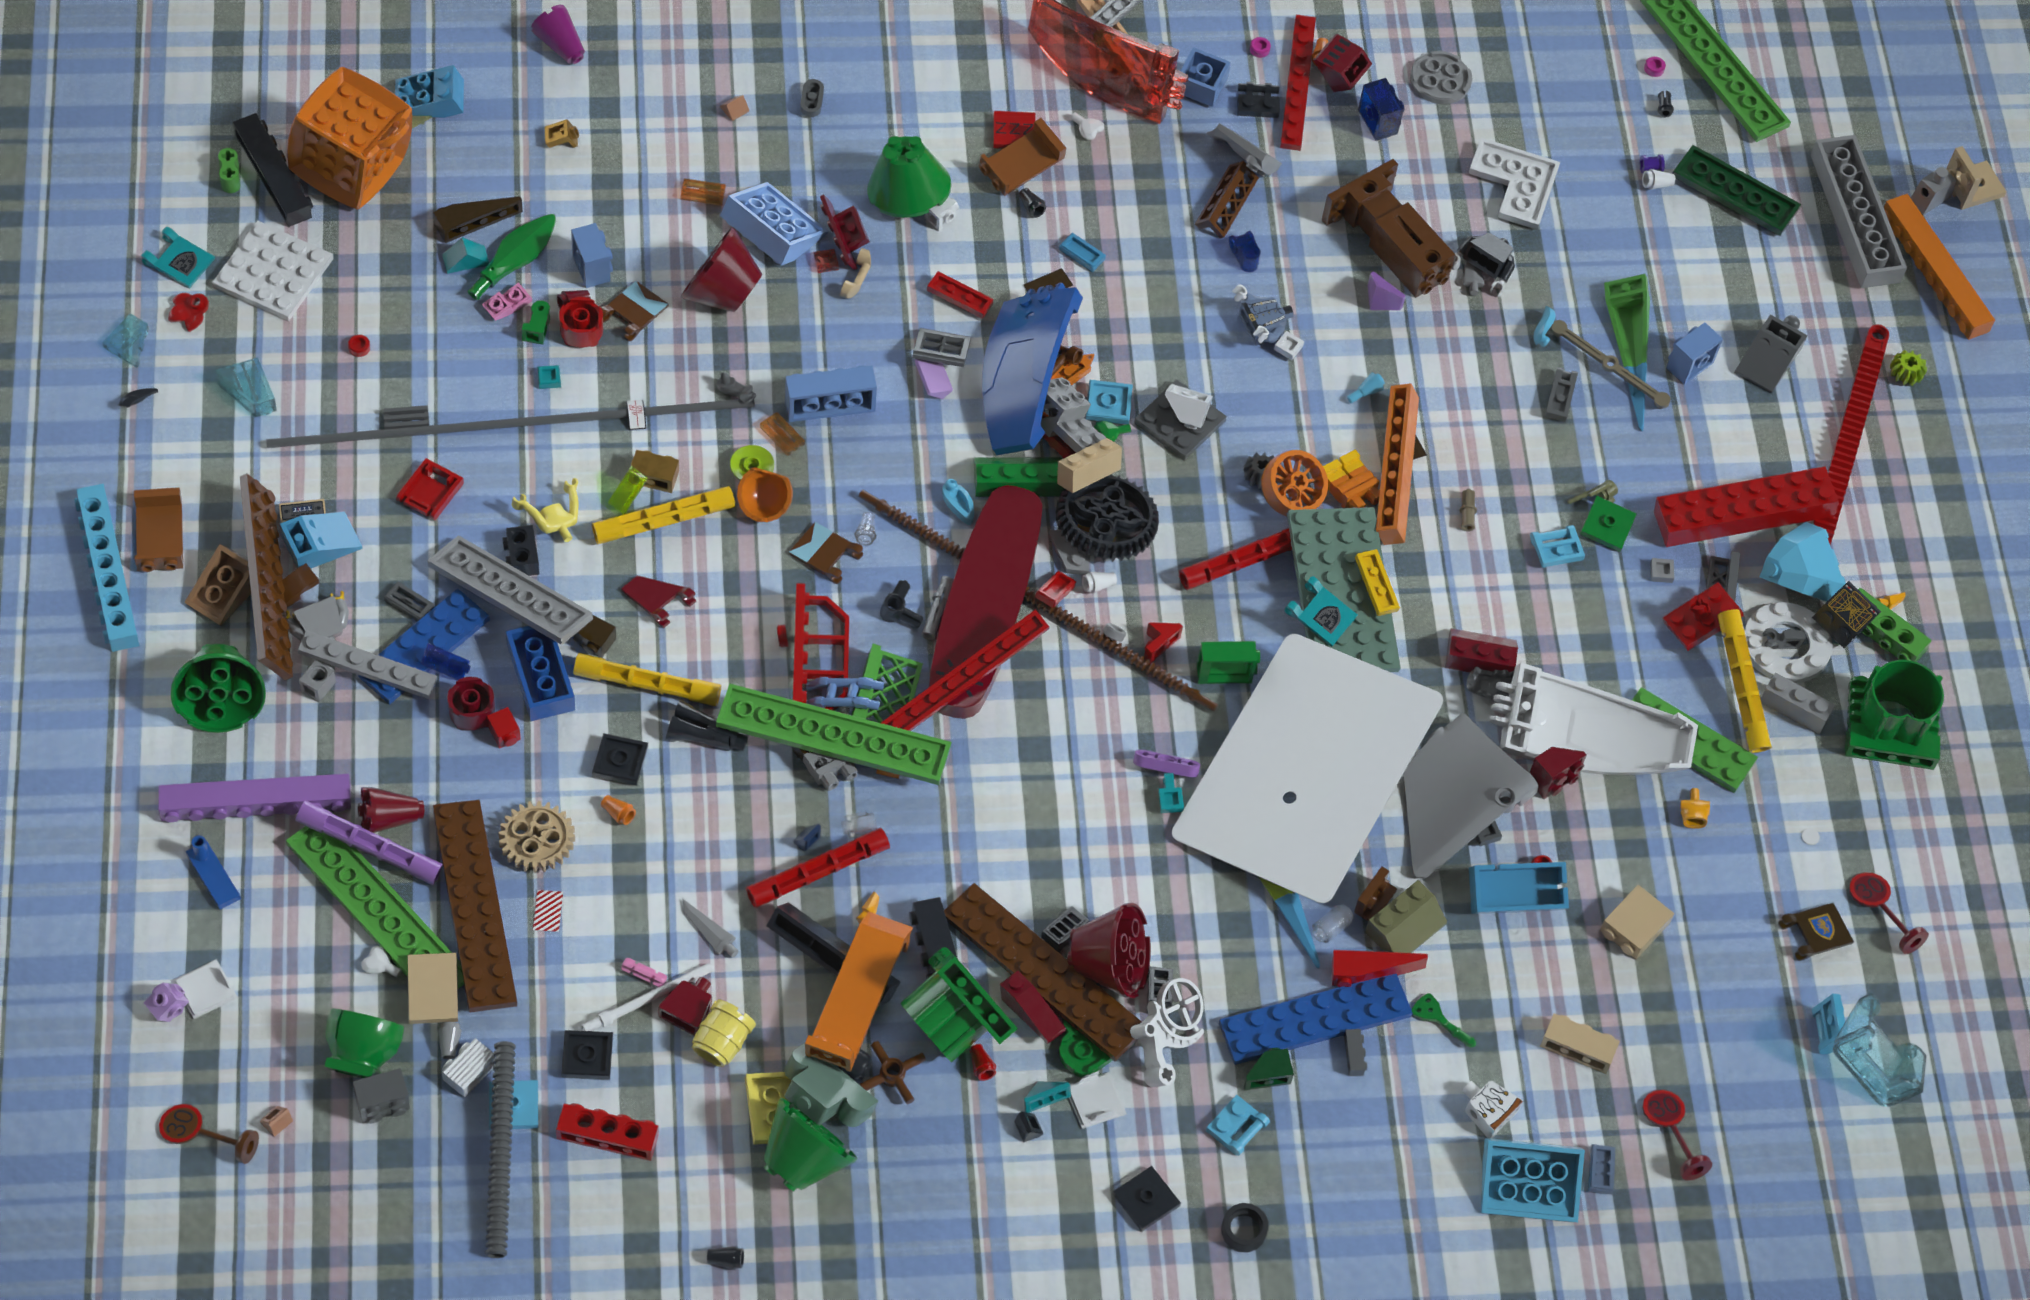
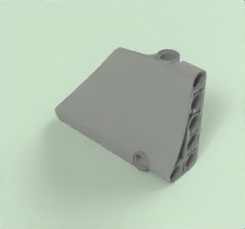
[1403,713,1538,879]

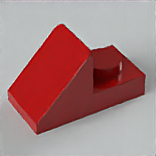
[1144,622,1183,664]

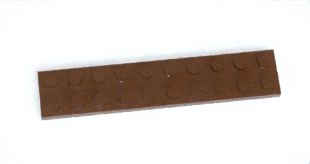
[240,473,293,680]
[433,799,517,1013]
[944,883,1142,1061]

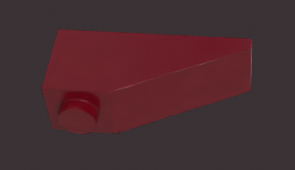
[1000,971,1066,1044]

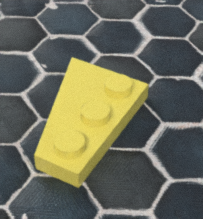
[744,1072,791,1145]

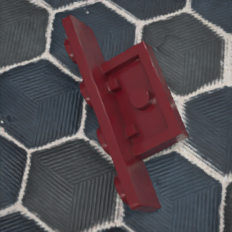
[820,194,870,270]

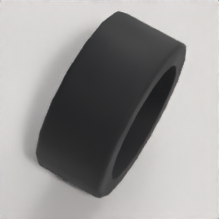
[1221,1203,1269,1253]

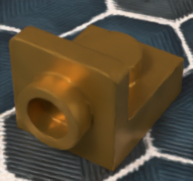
[545,119,579,148]

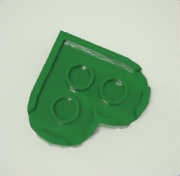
[1058,1019,1135,1077]

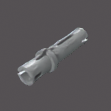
[921,576,954,640]

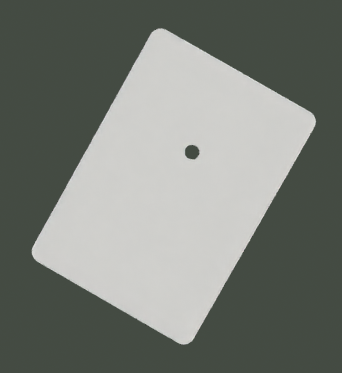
[1172,634,1443,903]

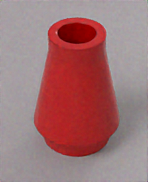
[969,1044,997,1081]

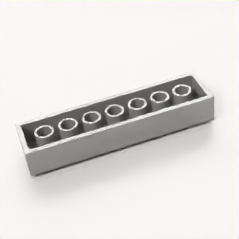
[1810,135,1907,288]

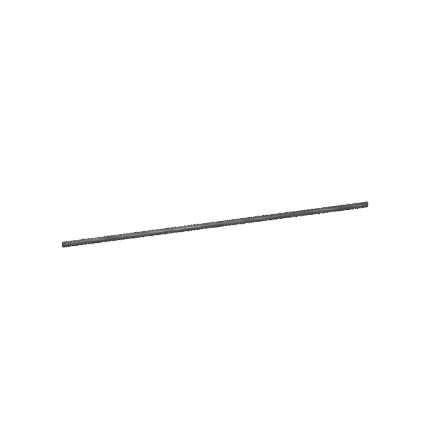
[266,399,755,448]

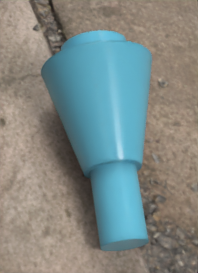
[1347,372,1385,404]

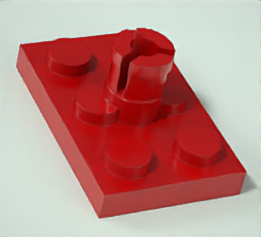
[1662,583,1744,651]

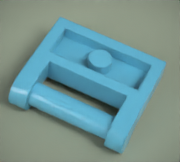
[1530,525,1585,568]
[1812,993,1848,1054]
[1206,1095,1270,1156]

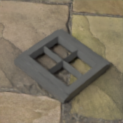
[912,328,971,367]

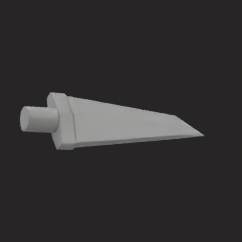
[1463,236,1484,296]
[682,898,739,958]

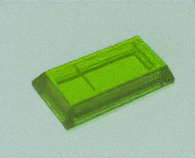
[607,466,648,514]

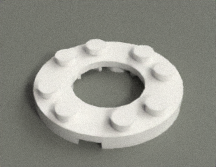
[1744,602,1833,683]

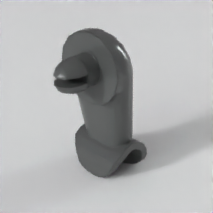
[716,372,756,404]

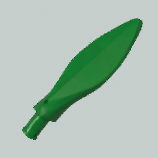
[467,214,556,301]

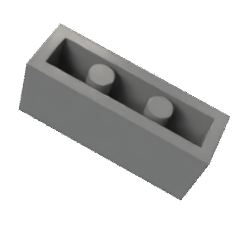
[1761,672,1835,734]

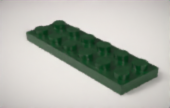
[1672,145,1801,236]

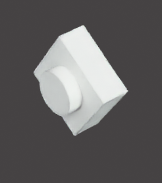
[1274,331,1304,360]

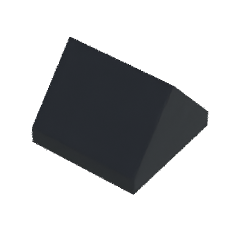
[1014,1111,1043,1143]

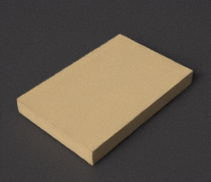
[408,953,458,1024]

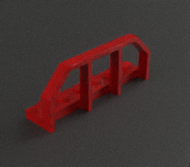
[793,583,849,711]

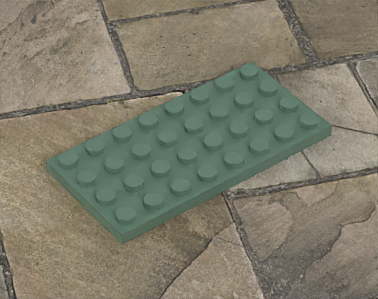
[1287,507,1401,672]

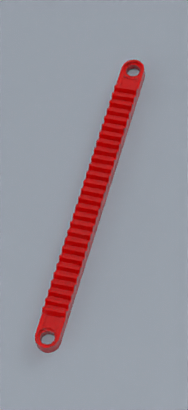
[1813,324,1889,546]

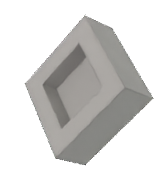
[1650,558,1675,583]

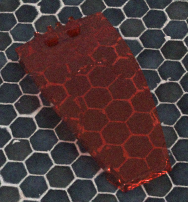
[1028,0,1189,124]

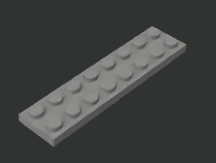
[427,535,593,645]

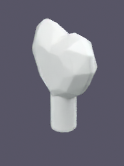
[1071,112,1104,140]
[361,946,402,978]

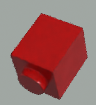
[487,707,521,749]

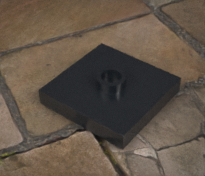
[592,733,648,786]
[561,1030,613,1080]
[1112,1166,1181,1232]

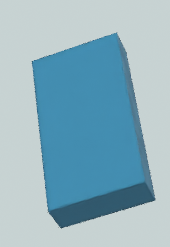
[1059,232,1106,273]

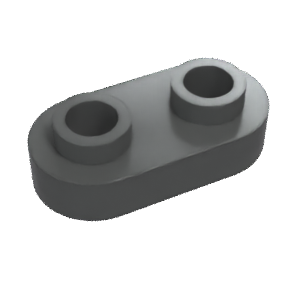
[800,79,824,117]

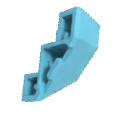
[1759,522,1846,602]

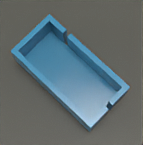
[1469,862,1569,914]

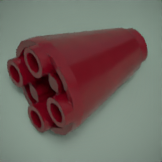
[357,787,425,833]

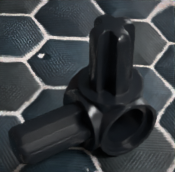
[880,580,923,628]

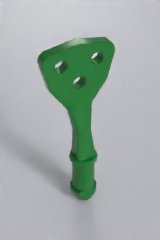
[1411,993,1476,1048]

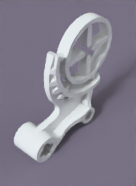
[1130,978,1204,1087]

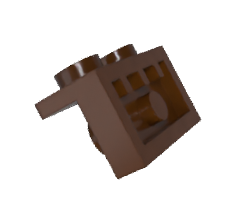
[1354,866,1397,921]

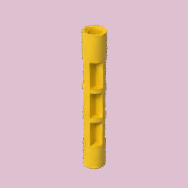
[592,486,735,545]
[1717,609,1772,753]
[573,653,722,707]

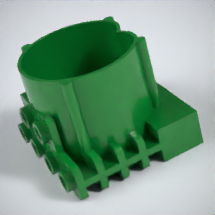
[1845,660,1944,770]
[900,947,1018,1063]

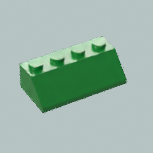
[973,457,1064,497]

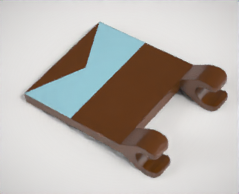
[601,281,669,341]
[789,522,863,584]

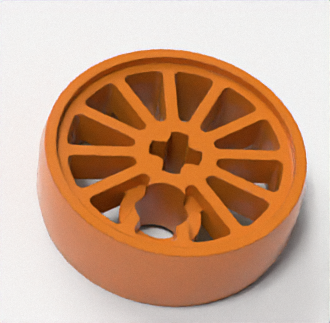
[1261,450,1328,516]

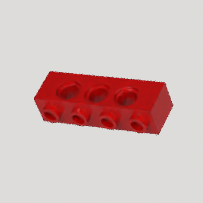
[556,1103,659,1161]

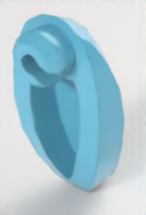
[1533,306,1556,347]
[942,479,974,525]

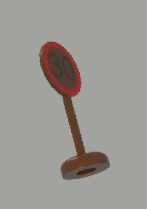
[159,1104,259,1164]

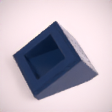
[793,824,821,852]

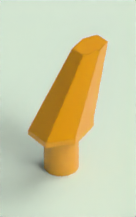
[1877,592,1906,609]
[856,892,880,923]

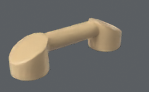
[840,248,871,299]

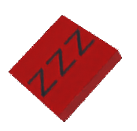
[993,111,1036,149]

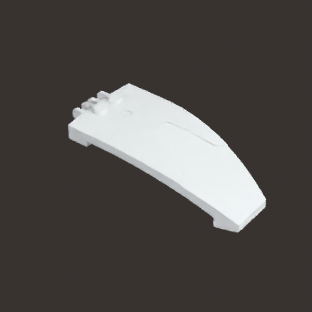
[1489,663,1698,775]

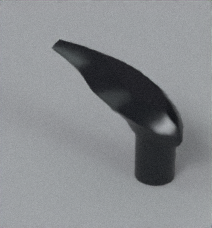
[118,388,158,408]

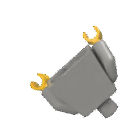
[286,591,349,641]

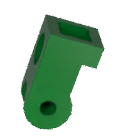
[521,300,550,345]

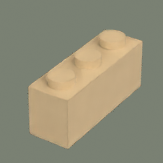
[1057,438,1122,493]
[1540,1013,1620,1074]

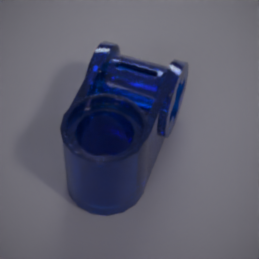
[1229,231,1261,272]

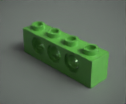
[1858,587,1932,662]

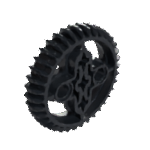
[1055,474,1159,562]

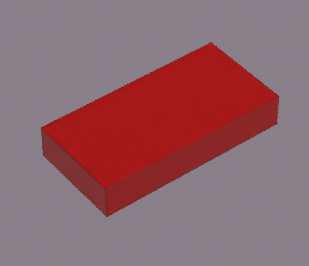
[1035,571,1077,608]

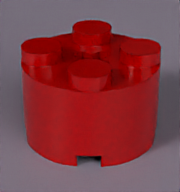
[559,297,603,348]

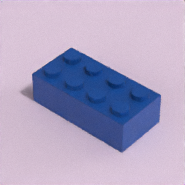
[506,626,575,721]

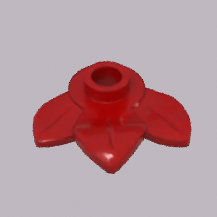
[168,293,209,332]

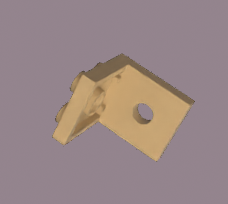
[1946,146,2007,210]

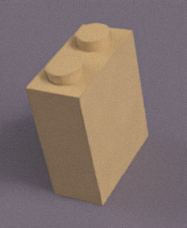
[1600,885,1675,959]

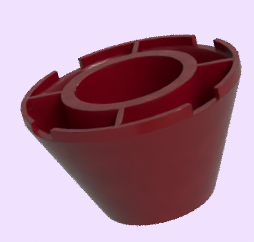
[681,227,762,312]

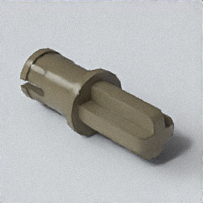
[1459,488,1477,532]

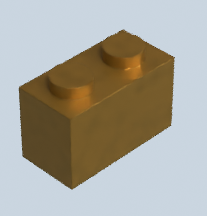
[629,450,679,493]

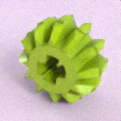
[1890,349,1927,386]

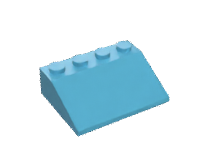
[1481,1138,1585,1223]

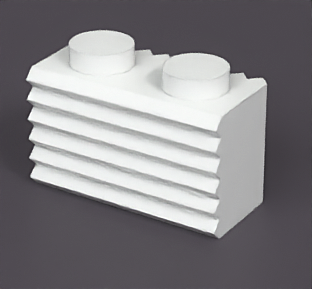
[442,1038,496,1097]

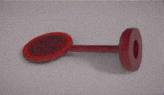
[1849,872,1929,954]
[1642,1090,1712,1181]

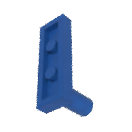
[185,835,241,910]

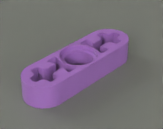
[1133,750,1200,777]

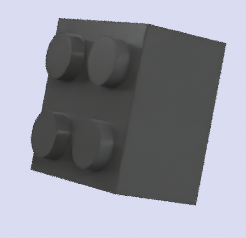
[353,1068,410,1124]

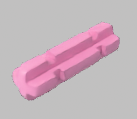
[621,958,667,987]

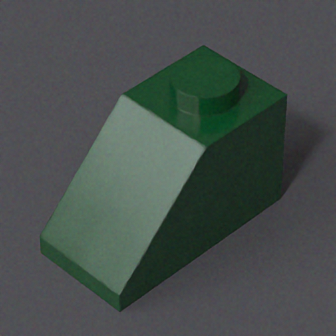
[1243,1047,1294,1091]

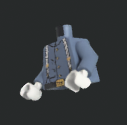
[1232,284,1294,346]

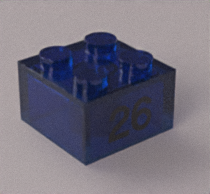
[1358,78,1405,141]

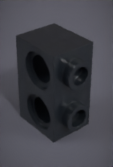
[502,525,540,576]

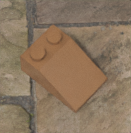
[184,544,251,625]

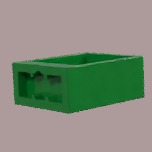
[1196,641,1260,684]

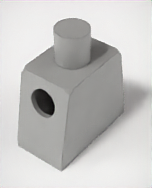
[1911,167,1956,215]

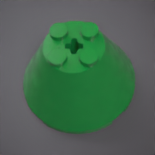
[867,136,952,218]
[171,644,266,733]
[763,1098,858,1192]

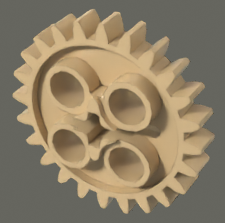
[498,800,575,873]

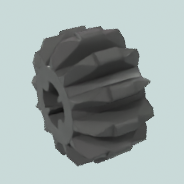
[1243,452,1280,489]

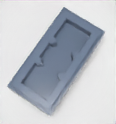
[1588,1144,1616,1195]

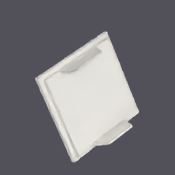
[172,959,238,1019]
[1069,1072,1127,1129]

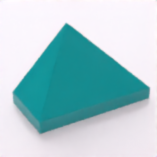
[1024,1081,1071,1113]

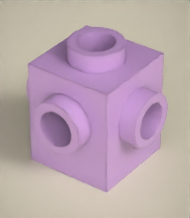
[144,982,189,1022]

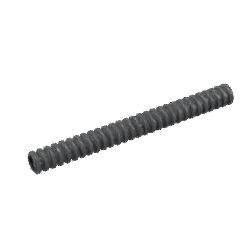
[485,1041,516,1258]

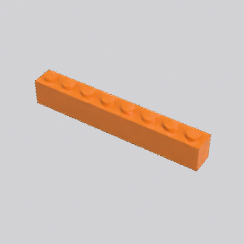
[1884,193,1995,340]
[1376,383,1419,545]

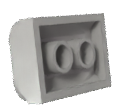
[1206,123,1282,177]

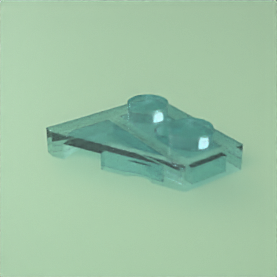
[102,313,149,368]

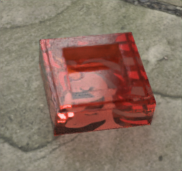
[813,249,839,273]

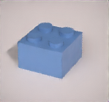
[1175,47,1231,107]
[571,223,613,288]
[1666,322,1723,385]

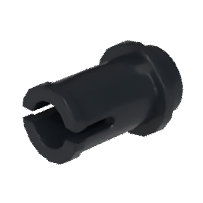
[1657,91,1674,118]

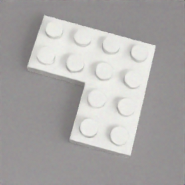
[1469,138,1560,230]

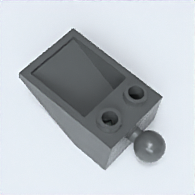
[1734,314,1808,394]

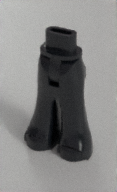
[666,699,749,751]

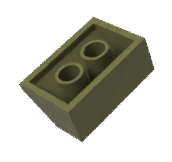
[1365,880,1447,953]

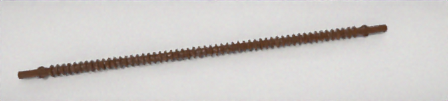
[858,489,1218,712]

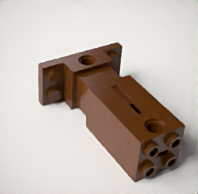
[1322,159,1455,298]

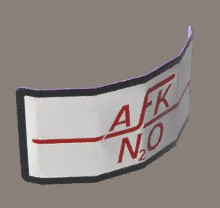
[626,400,646,430]

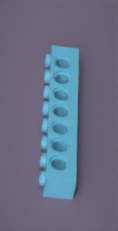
[74,483,140,652]

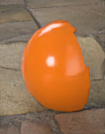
[737,467,793,522]

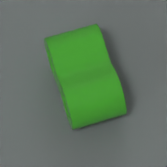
[218,148,241,193]

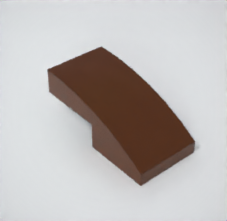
[283,563,319,607]

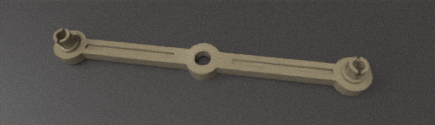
[1551,320,1671,409]

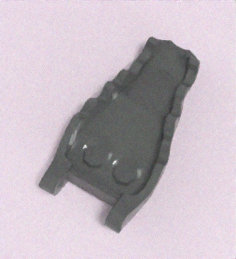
[1466,667,1514,703]

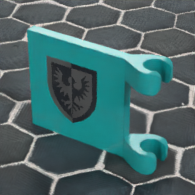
[141,227,215,289]
[1284,576,1358,647]

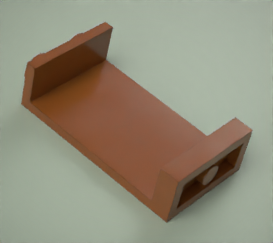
[979,118,1066,196]
[134,487,183,572]

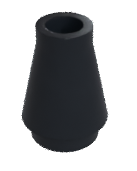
[1019,188,1046,218]
[707,1246,744,1270]

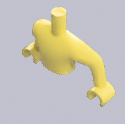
[511,478,579,542]

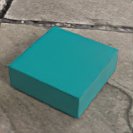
[537,365,561,389]

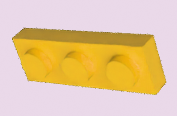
[1355,549,1400,616]

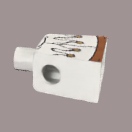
[1462,1081,1523,1139]

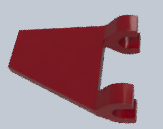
[621,575,697,628]

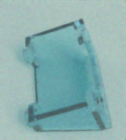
[1833,992,1927,1107]

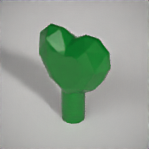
[1094,420,1131,442]

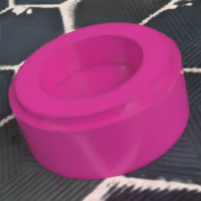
[1250,37,1271,58]
[1644,56,1666,77]

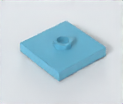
[1086,380,1133,424]
[489,1080,538,1130]

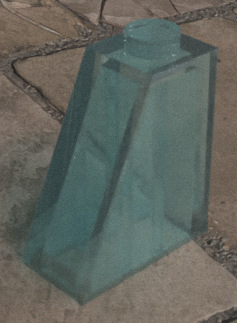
[215,357,277,417]

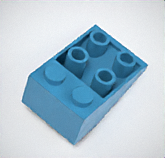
[395,65,464,118]
[280,512,363,568]

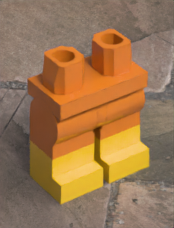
[1323,449,1380,508]

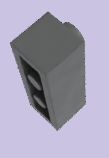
[1344,1029,1367,1076]

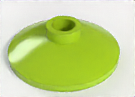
[730,445,775,481]

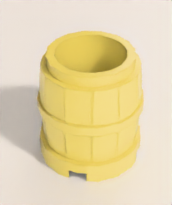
[691,999,756,1067]

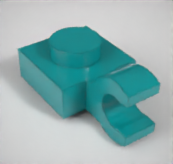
[1158,773,1184,813]

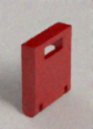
[396,458,464,520]

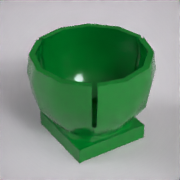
[324,1008,404,1078]

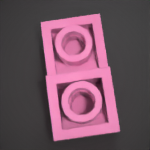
[482,282,533,321]

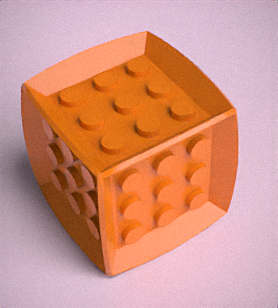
[287,67,412,209]

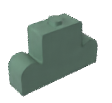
[784,1043,878,1127]

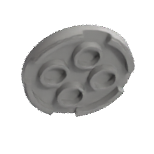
[1410,51,1472,104]

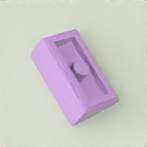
[914,359,953,399]

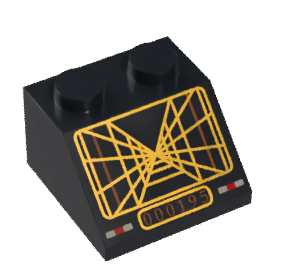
[1812,581,1881,648]

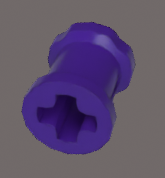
[1639,154,1665,173]

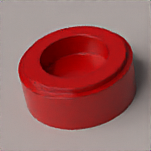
[348,335,370,357]
[777,624,789,648]

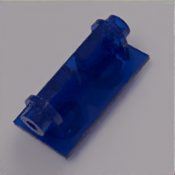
[420,643,471,680]

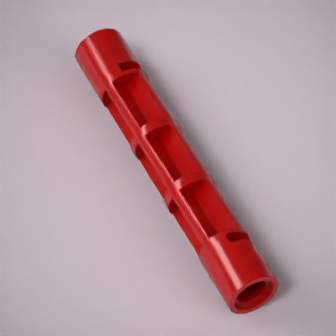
[1179,528,1292,590]
[746,827,890,908]

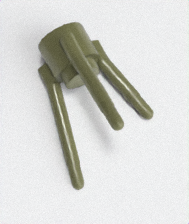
[1567,480,1618,504]

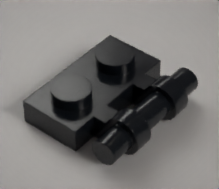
[1237,82,1280,118]

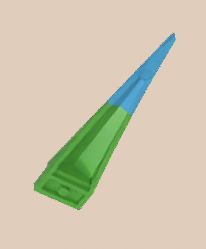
[1604,274,1650,431]

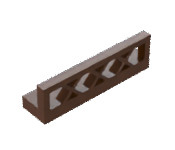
[1195,161,1259,239]

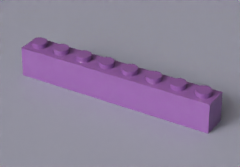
[159,774,351,822]

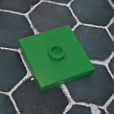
[1580,496,1637,552]

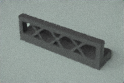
[1706,551,1740,637]

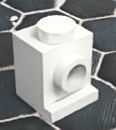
[925,196,959,231]

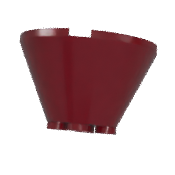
[1067,903,1151,998]

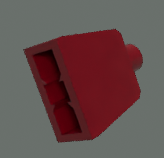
[658,977,712,1036]

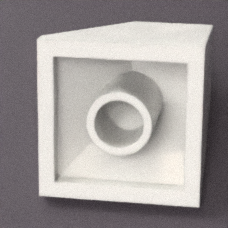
[1165,384,1213,429]

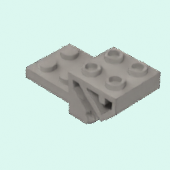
[1040,377,1106,453]

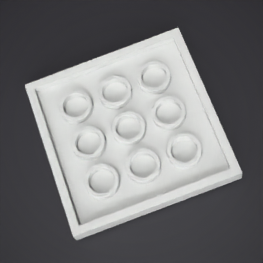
[212,220,333,321]

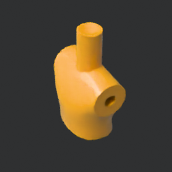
[1680,788,1710,829]

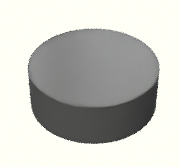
[1103,623,1126,642]

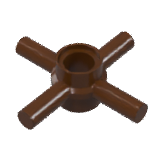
[859,1041,926,1105]

